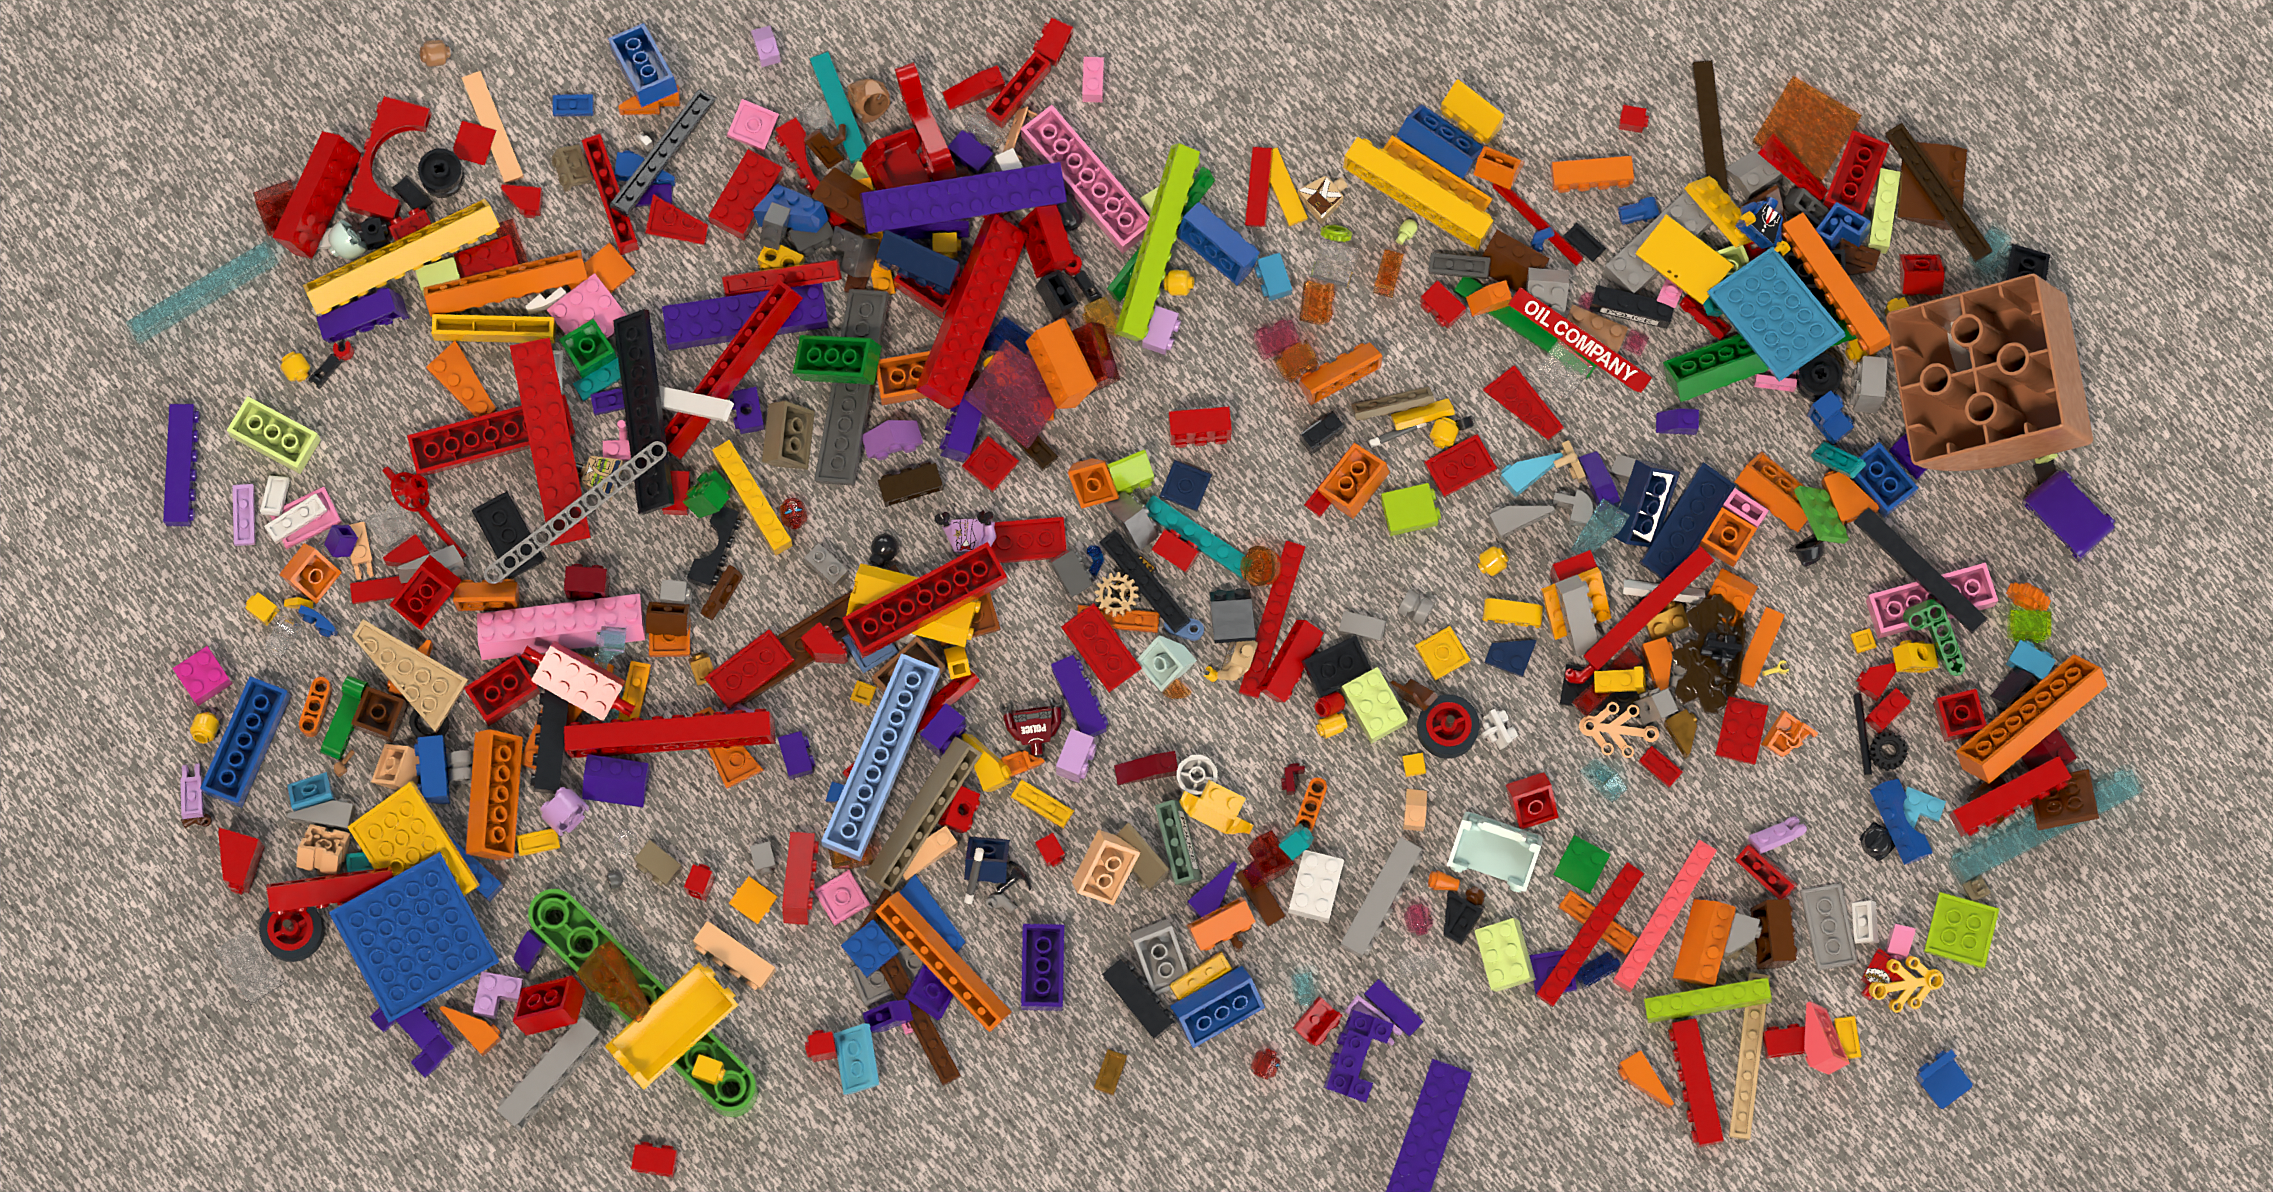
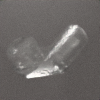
[318,529,334,560]

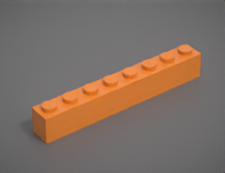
[1782,213,1890,356]
[423,250,588,317]
[875,891,1012,1033]

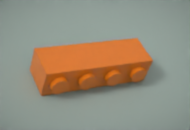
[1551,156,1634,193]

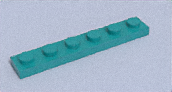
[1145,495,1254,579]

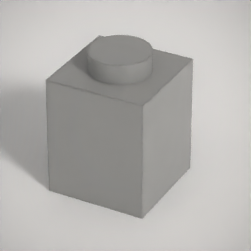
[749,841,777,875]

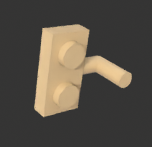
[1553,440,1586,483]

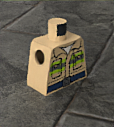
[576,456,624,501]

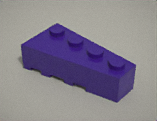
[316,287,409,343]

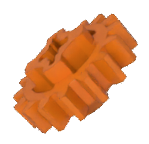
[2006,582,2051,612]

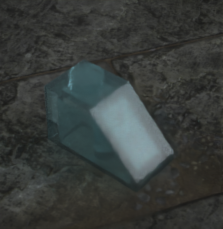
[1580,758,1628,803]

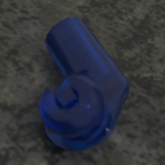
[1086,545,1104,576]

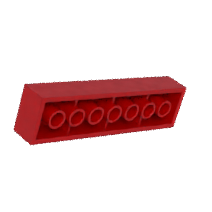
[407,394,577,476]
[842,542,1007,659]

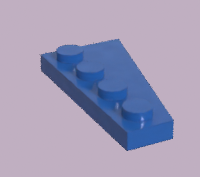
[899,875,965,953]

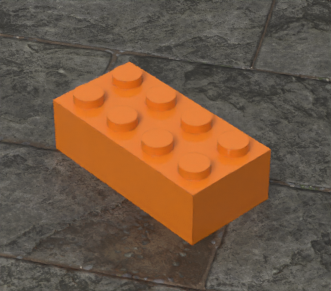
[876,351,930,405]

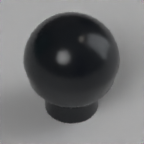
[869,533,899,567]

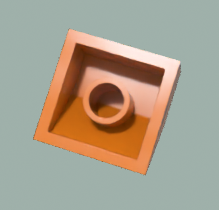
[279,543,342,604]

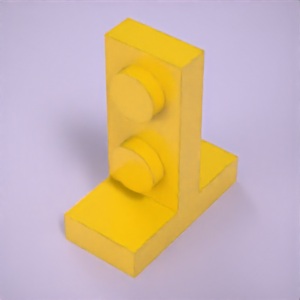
[1594,666,1646,694]

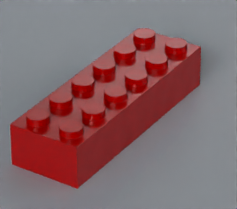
[272,131,362,259]

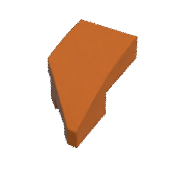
[1000,750,1045,777]

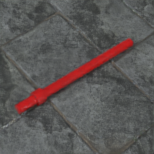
[382,466,467,559]

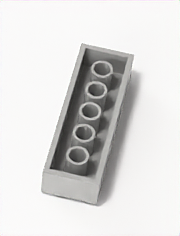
[1604,191,1714,295]
[497,1016,604,1132]

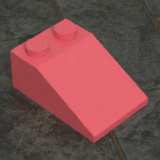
[1804,1001,1850,1075]

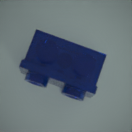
[1575,952,1621,990]

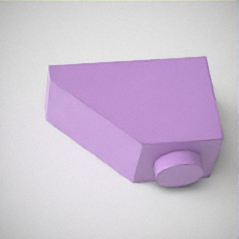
[751,26,781,67]

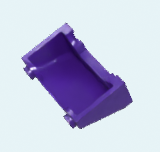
[2022,469,2115,562]

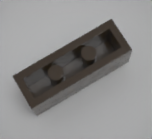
[877,462,943,507]

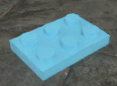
[834,1024,880,1095]

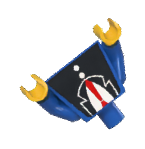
[1736,197,1790,256]

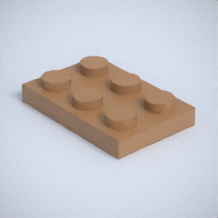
[1557,305,1628,354]

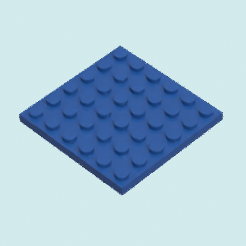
[328,852,499,1023]

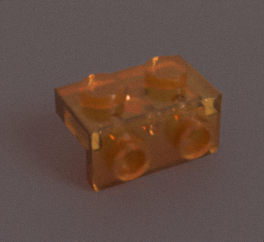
[1299,280,1335,325]

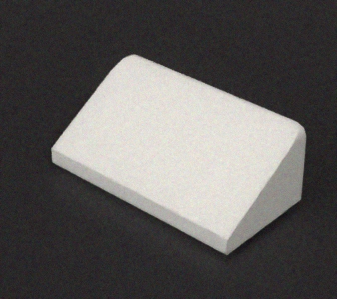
[1852,900,1879,944]

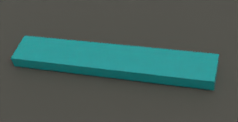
[809,52,867,164]

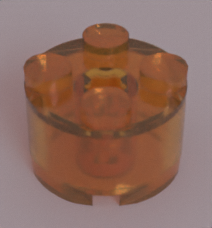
[1273,339,1320,384]

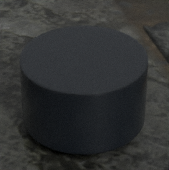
[1455,416,1474,431]

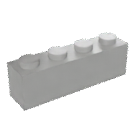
[1555,575,1600,657]

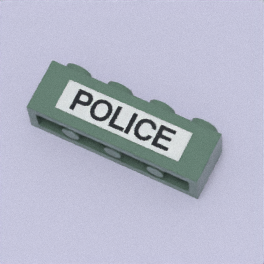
[1155,800,1202,886]

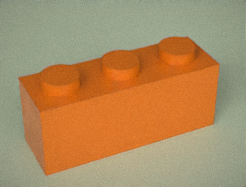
[1186,897,1256,951]

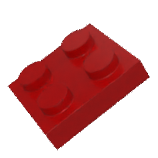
[962,436,1019,493]

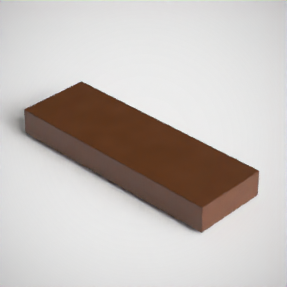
[1235,864,1286,927]

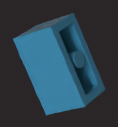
[1254,253,1292,301]
[2005,640,2056,683]

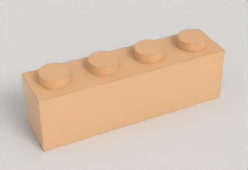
[693,921,776,991]

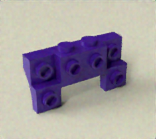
[370,1005,455,1078]
[1323,1009,1394,1103]

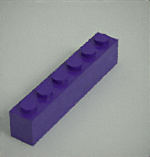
[163,404,200,526]

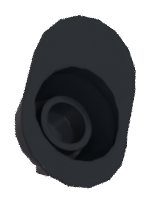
[1789,534,1824,567]
[1859,822,1895,861]

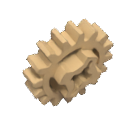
[1095,572,1140,617]

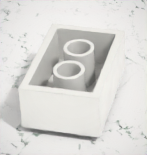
[1288,850,1344,923]

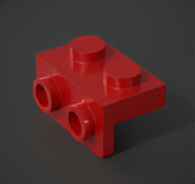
[388,207,431,241]
[1293,997,1343,1047]

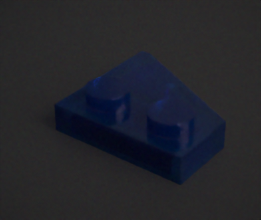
[982,316,1031,357]

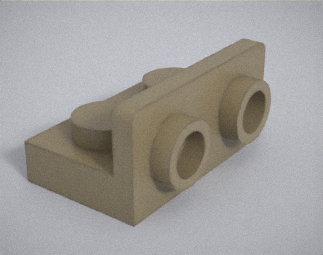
[552,144,593,192]

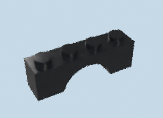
[687,506,743,590]

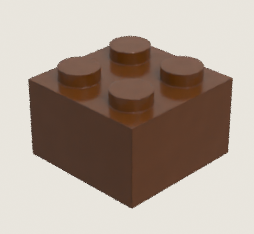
[351,686,408,743]

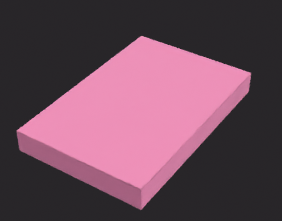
[270,487,342,549]

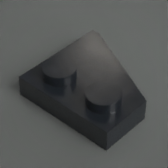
[1443,891,1483,946]

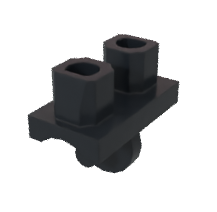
[1699,632,1742,667]

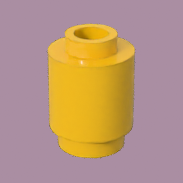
[1315,713,1348,739]

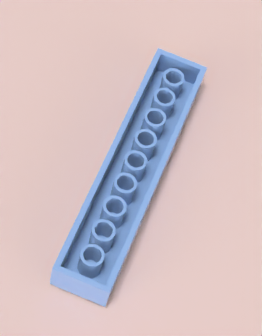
[821,653,940,861]

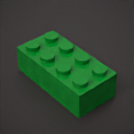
[792,335,882,385]

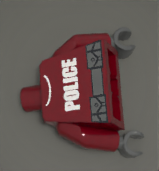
[999,697,1063,755]

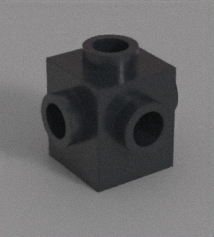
[358,217,389,251]

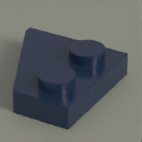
[1484,640,1536,677]

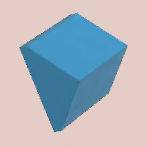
[287,772,336,811]

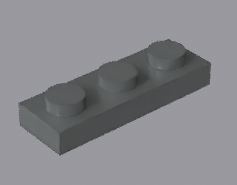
[1428,253,1491,279]

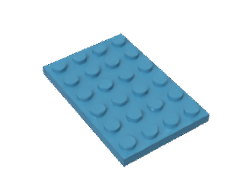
[1707,246,1845,382]

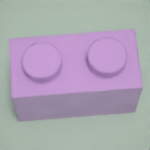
[1142,306,1181,355]

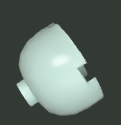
[328,219,367,260]

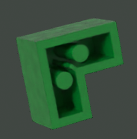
[683,470,731,519]

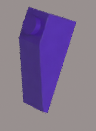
[1578,451,1621,513]
[1187,861,1237,918]

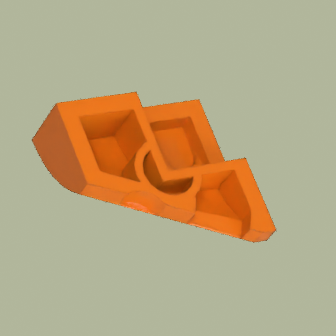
[1761,710,1818,757]

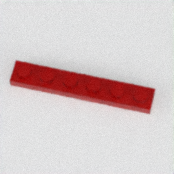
[722,259,842,297]

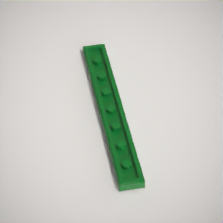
[1454,277,1597,379]

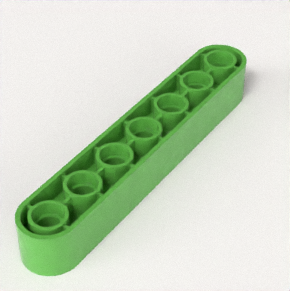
[528,889,758,1117]

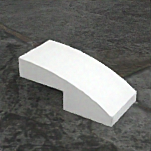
[525,287,566,314]

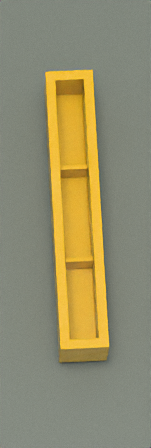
[431,314,556,344]
[712,440,793,556]

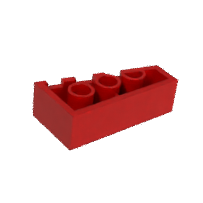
[782,832,819,925]

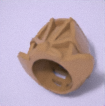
[847,79,890,123]

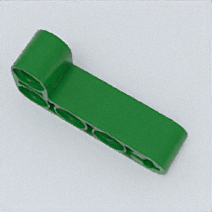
[1903,599,1966,676]
[320,675,370,760]

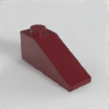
[1114,751,1178,786]

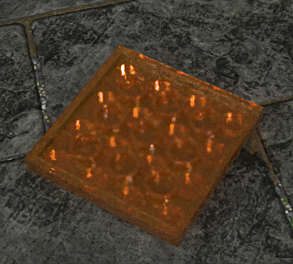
[1752,76,1862,182]

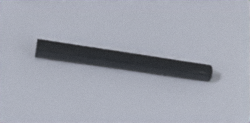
[1853,694,1872,775]

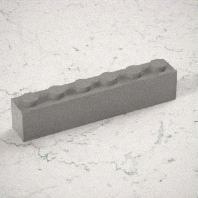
[1340,837,1423,959]

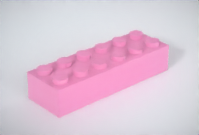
[1866,563,1998,639]

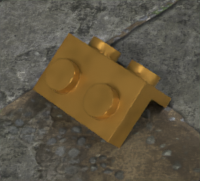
[1646,601,1690,641]

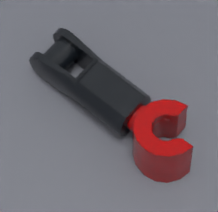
[1065,254,1103,306]
[308,340,354,389]

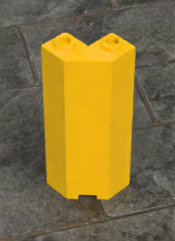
[846,563,981,647]
[604,962,738,1090]

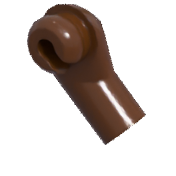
[180,813,212,828]

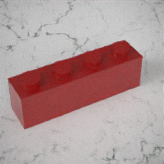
[986,51,1051,130]
[1258,620,1324,703]

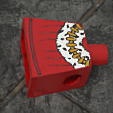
[1861,948,1911,1001]

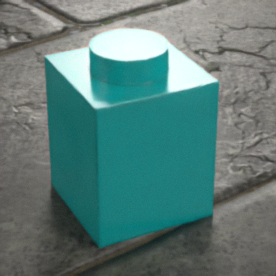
[1278,823,1314,860]

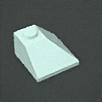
[1136,635,1197,692]

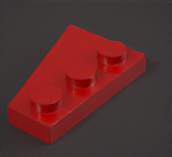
[645,194,709,246]

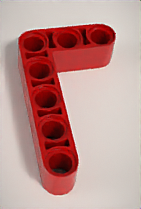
[894,62,952,167]

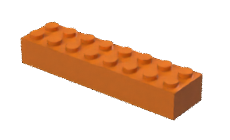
[1955,654,2108,783]

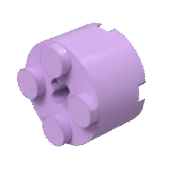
[540,787,589,836]

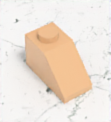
[1403,789,1427,831]

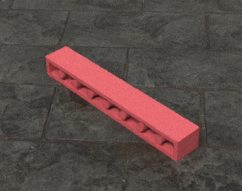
[1613,840,1717,992]

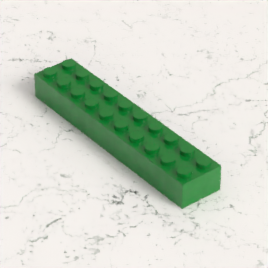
[1662,302,1857,402]

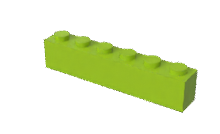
[1644,978,1772,1023]

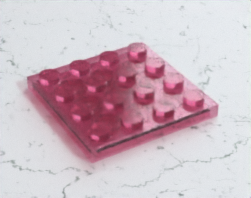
[964,340,1057,449]

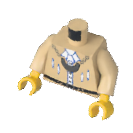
[1203,641,1258,682]

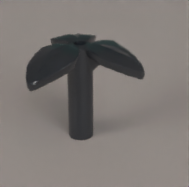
[996,860,1031,894]

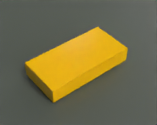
[516,828,560,857]
[1834,1016,1861,1059]

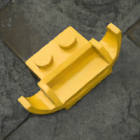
[1179,780,1254,834]

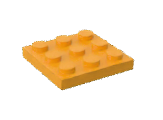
[1541,567,1611,640]

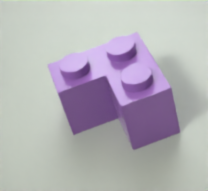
[863,420,923,460]

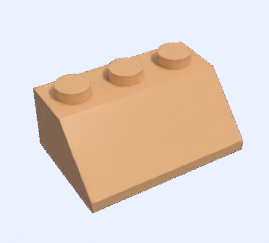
[1072,829,1140,905]

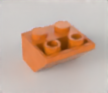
[1474,146,1525,189]
[1706,568,1758,627]

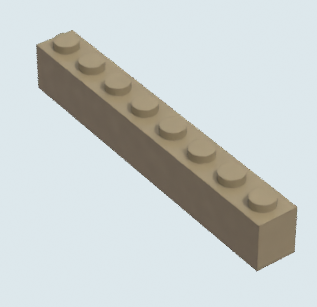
[865,736,982,892]

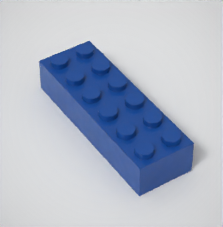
[200,676,291,808]

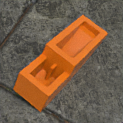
[619,85,680,115]

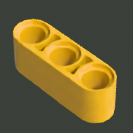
[1482,598,1543,628]

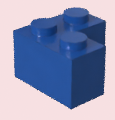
[1816,202,1871,250]
[1807,391,1854,446]

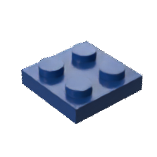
[841,920,899,978]

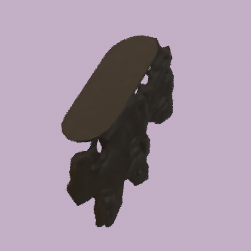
[1671,594,1746,715]

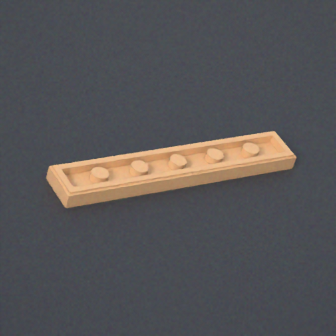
[462,71,524,184]

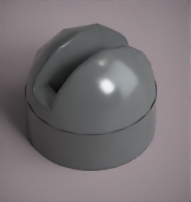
[607,872,623,889]

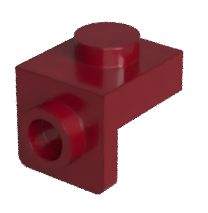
[1281,763,1305,796]

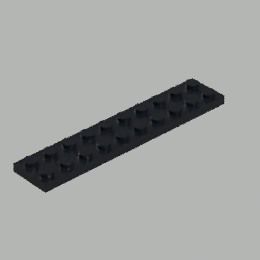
[613,309,675,515]

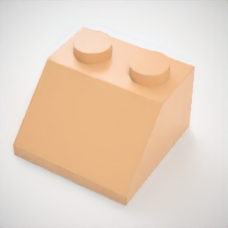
[371,744,420,791]

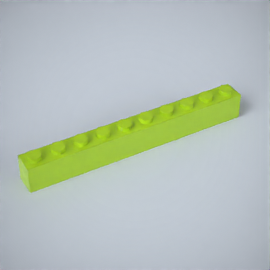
[1114,143,1200,342]

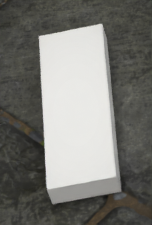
[264,493,327,544]

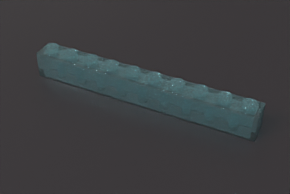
[1949,769,2143,886]

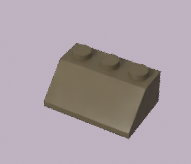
[762,401,815,470]
[1117,822,1169,892]

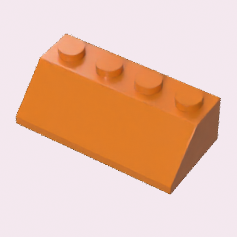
[1026,318,1097,409]
[1299,342,1383,405]
[1734,451,1808,533]
[1672,899,1736,988]

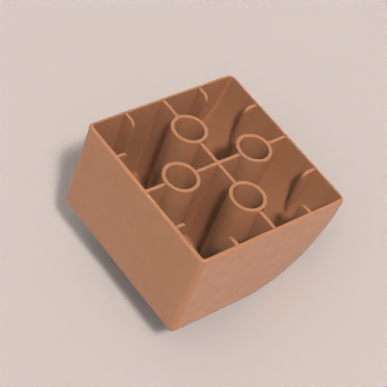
[1886,274,2093,471]

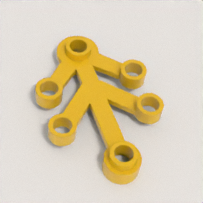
[1869,955,1944,1013]

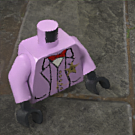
[934,510,996,555]

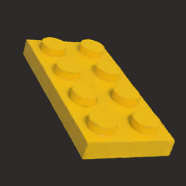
[1684,176,1752,248]

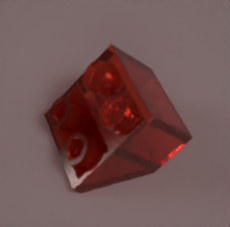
[253,179,295,237]

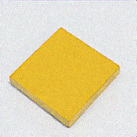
[1415,626,1471,681]

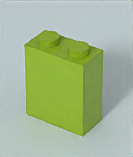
[1380,483,1441,536]

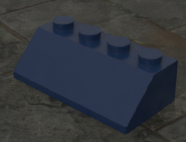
[876,230,960,295]
[1610,459,1680,547]

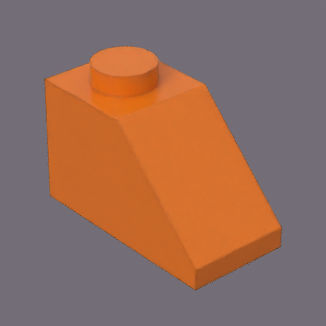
[1466,280,1512,317]

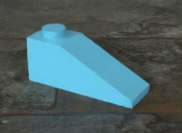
[1500,453,1563,498]

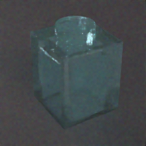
[1290,972,1316,1005]

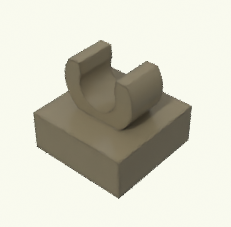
[1962,875,1991,902]

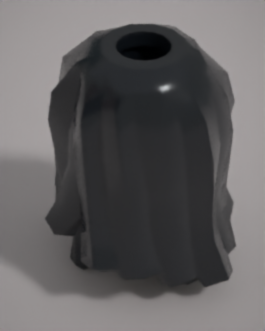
[1056,189,1083,232]

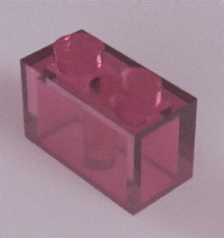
[1253,320,1300,360]

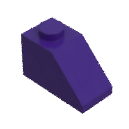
[1656,408,1699,435]

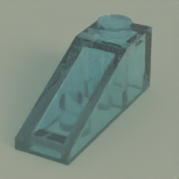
[1571,498,1630,554]

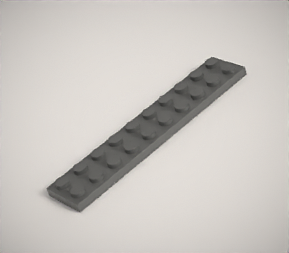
[814,289,890,486]

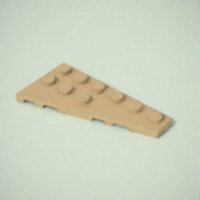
[352,619,469,733]

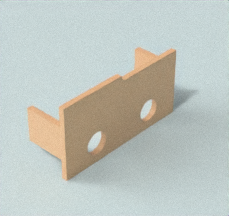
[1002,107,1038,161]

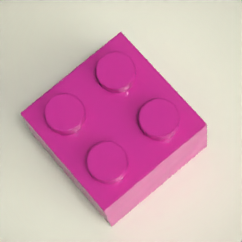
[172,646,232,706]

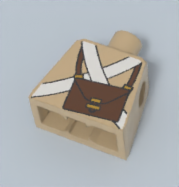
[1298,176,1348,224]

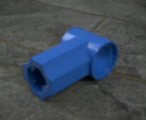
[1618,197,1660,225]

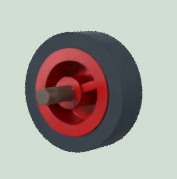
[1417,694,1480,759]
[259,906,324,962]

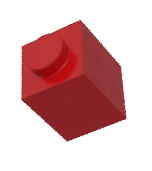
[1618,105,1649,133]
[1035,833,1065,867]

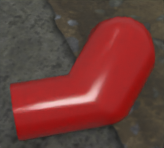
[1565,664,1596,684]

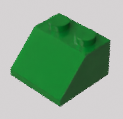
[559,318,616,379]
[1553,835,1611,894]

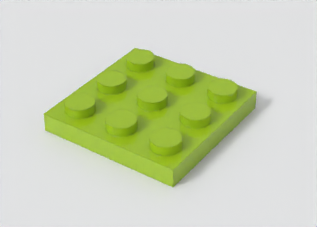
[1923,892,2000,969]

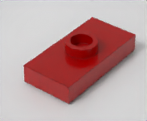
[1638,746,1683,788]

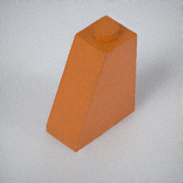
[1821,471,1879,525]

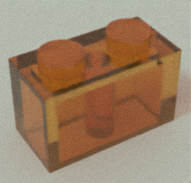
[1373,249,1404,298]

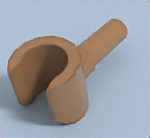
[334,750,355,777]

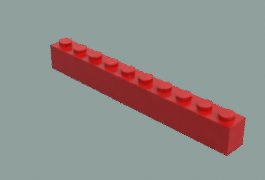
[665,279,803,460]

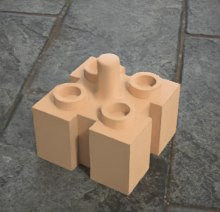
[296,824,350,875]

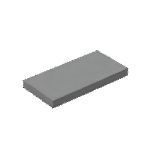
[1800,883,1858,971]
[849,944,924,1007]

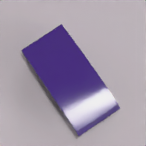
[513,929,546,973]

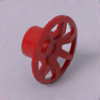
[390,472,430,512]

